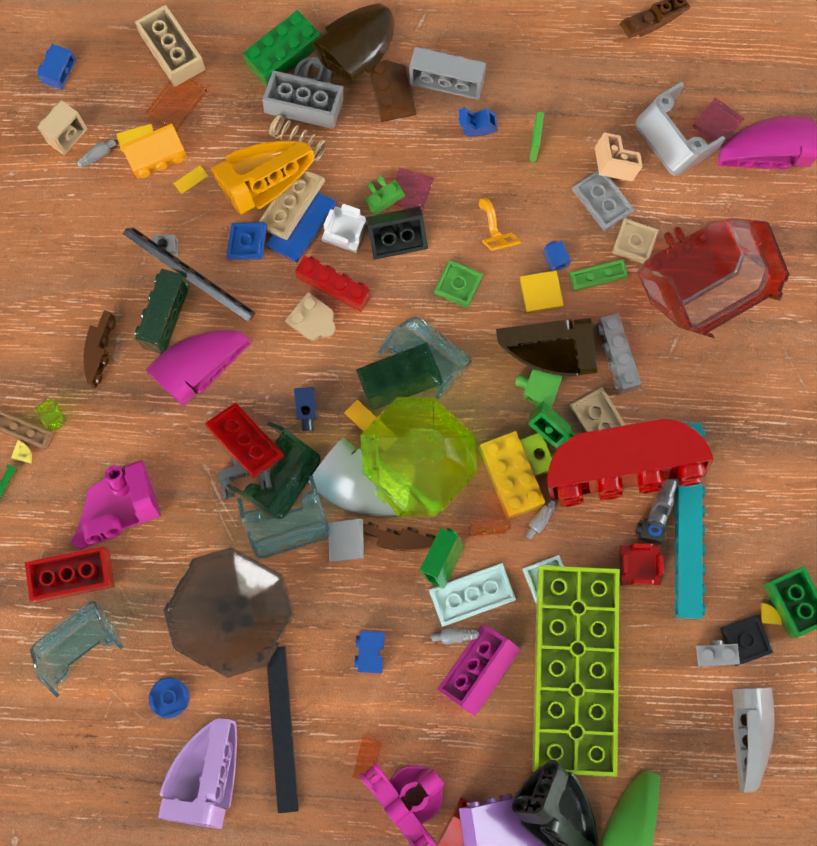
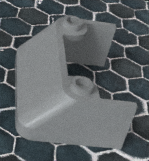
[635,82,725,176]

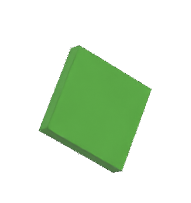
[529,112,544,162]
[434,259,483,308]

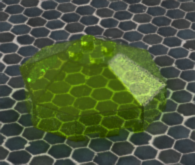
[360,397,478,517]

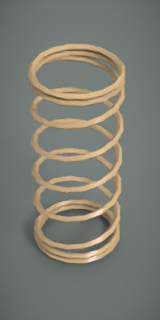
[269,115,327,162]

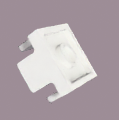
[322,204,367,253]

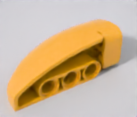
[211,141,314,215]

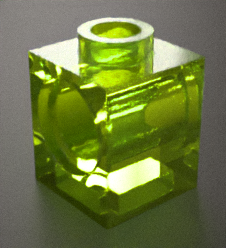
[34,398,67,431]

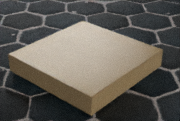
[612,218,659,265]

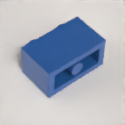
[37,44,76,90]

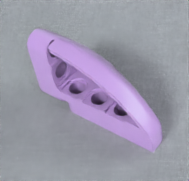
[158,718,237,829]

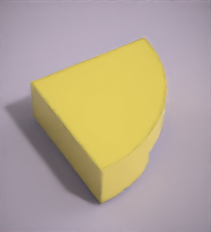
[11,440,32,464]

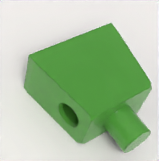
[515,369,563,408]

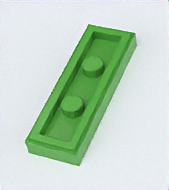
[569,259,628,292]

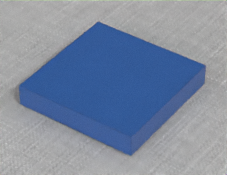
[226,222,267,260]

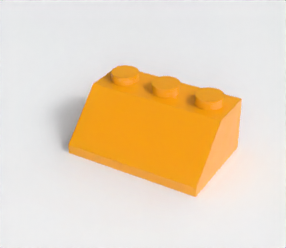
[121,124,187,179]

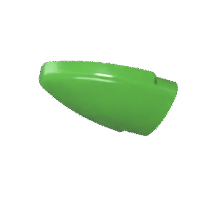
[600,770,660,846]

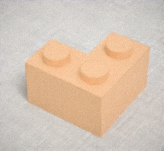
[595,132,643,181]

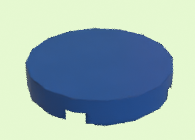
[149,677,190,718]

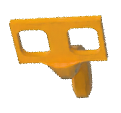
[479,198,521,251]

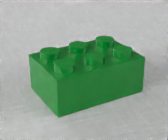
[763,566,817,639]

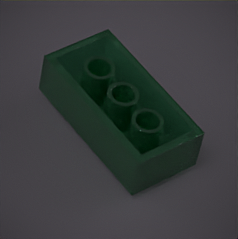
[135,268,190,354]
[356,342,443,411]

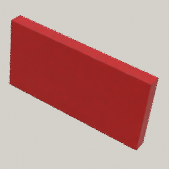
[205,402,284,479]

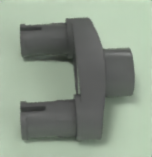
[217,457,272,500]
[648,479,677,528]

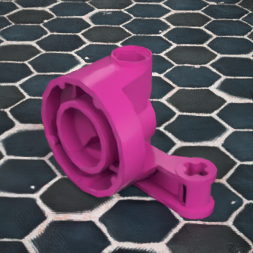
[359,762,444,846]

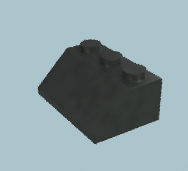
[365,206,428,260]

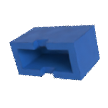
[354,631,385,674]

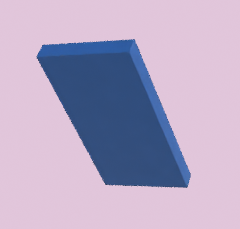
[266,192,337,263]

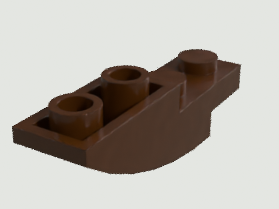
[620,0,690,39]
[84,310,116,389]
[363,522,436,552]

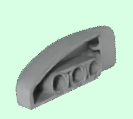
[308,437,418,517]
[732,687,775,793]

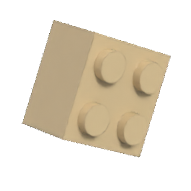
[37,100,88,156]

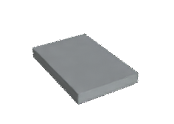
[572,170,635,232]

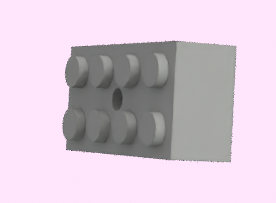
[409,47,486,100]

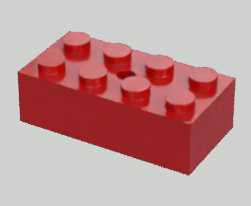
[24,546,115,603]

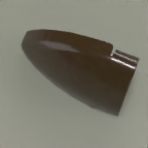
[313,3,394,83]
[496,318,598,376]

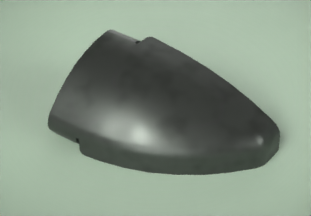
[512,760,598,846]

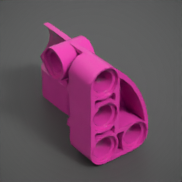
[70,460,161,550]

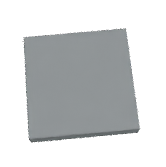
[328,519,364,562]

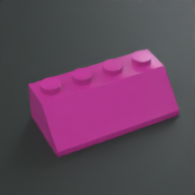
[438,624,521,716]

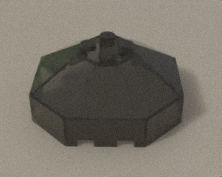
[163,547,295,678]

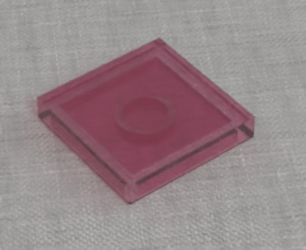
[692,98,744,147]
[394,167,434,212]

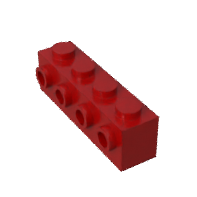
[295,255,371,312]

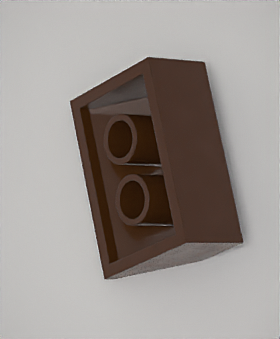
[370,60,416,122]

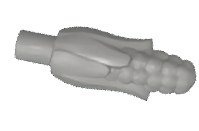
[77,139,117,167]
[525,499,557,539]
[431,628,479,645]

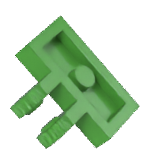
[365,175,405,215]

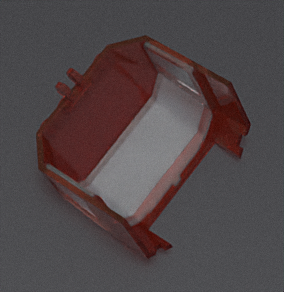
[637,217,790,339]

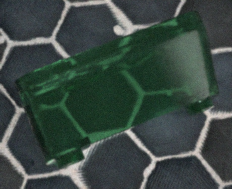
[226,422,321,519]

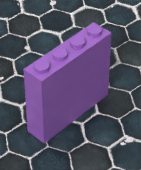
[459,791,545,846]

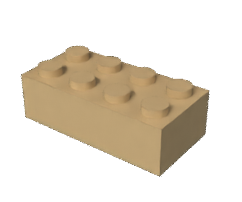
[135,5,206,87]

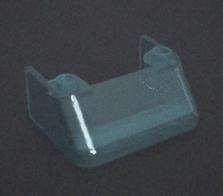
[378,317,472,399]
[237,476,330,558]
[30,601,123,698]

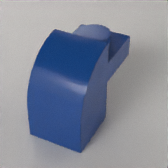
[458,107,498,137]

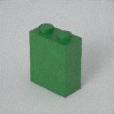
[420,528,464,589]

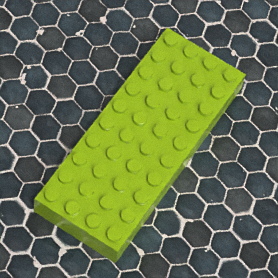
[532,566,620,777]

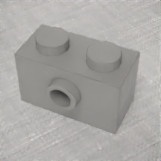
[696,640,740,667]

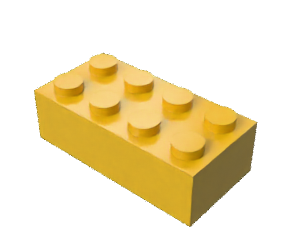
[479,431,545,520]

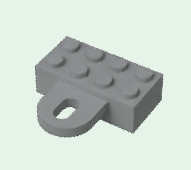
[262,57,344,129]

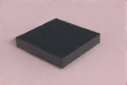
[720,615,774,666]

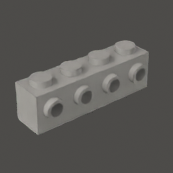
[596,313,641,395]

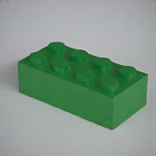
[242,10,321,87]

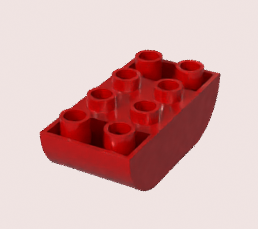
[547,419,714,507]

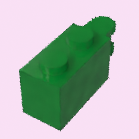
[528,401,575,448]

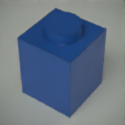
[543,241,571,271]

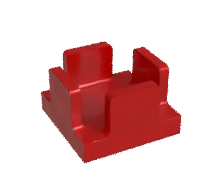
[620,544,664,586]

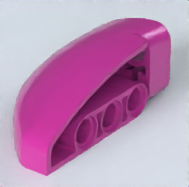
[718,116,817,169]

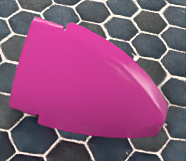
[145,330,251,407]

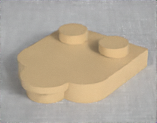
[285,292,336,341]

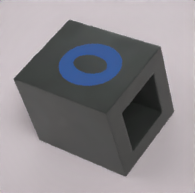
[635,518,667,544]

